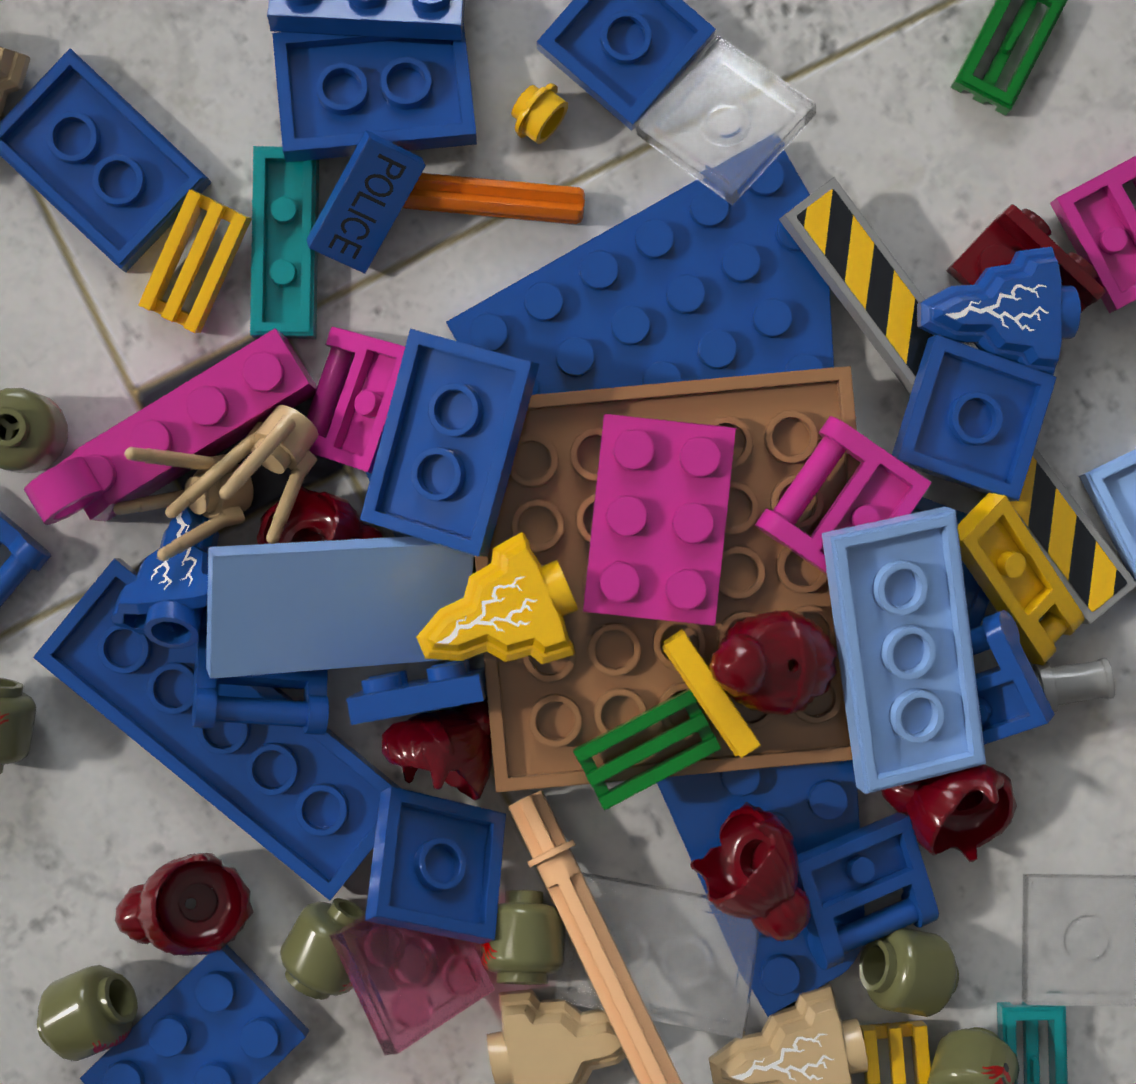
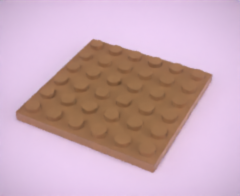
[475,366,860,793]

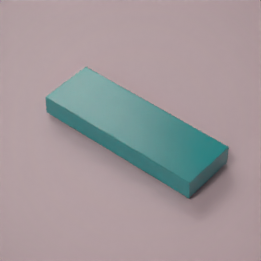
[250,146,319,339]

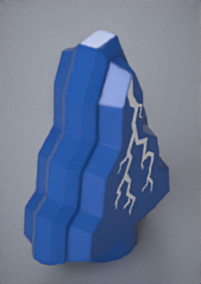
[917,247,1081,375]
[111,507,219,648]

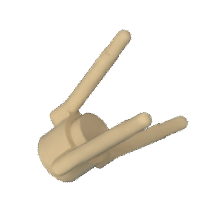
[165,405,319,544]
[113,447,253,561]

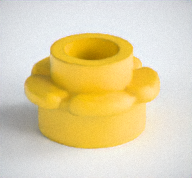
[511,83,568,144]

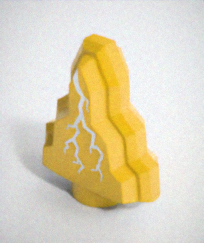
[416,532,579,664]

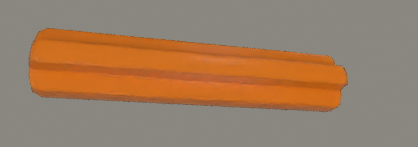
[403,173,585,224]

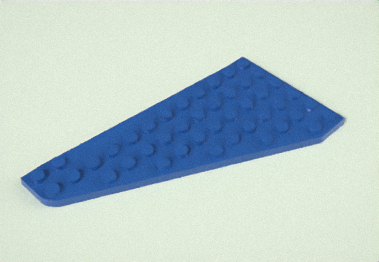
[446,135,865,1017]

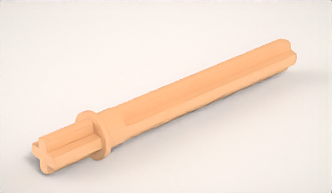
[508,790,683,1084]

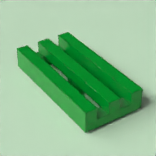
[950,0,1068,116]
[573,688,722,811]

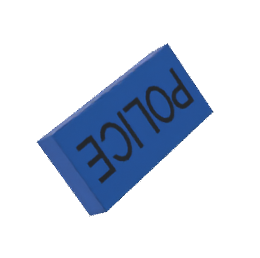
[306,130,426,274]

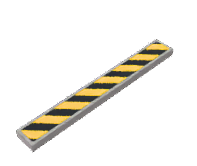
[779,177,1136,624]

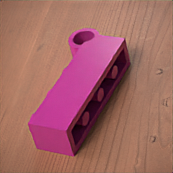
[24,328,317,525]

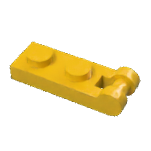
[957,493,1084,666]

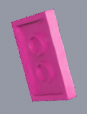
[583,414,736,626]

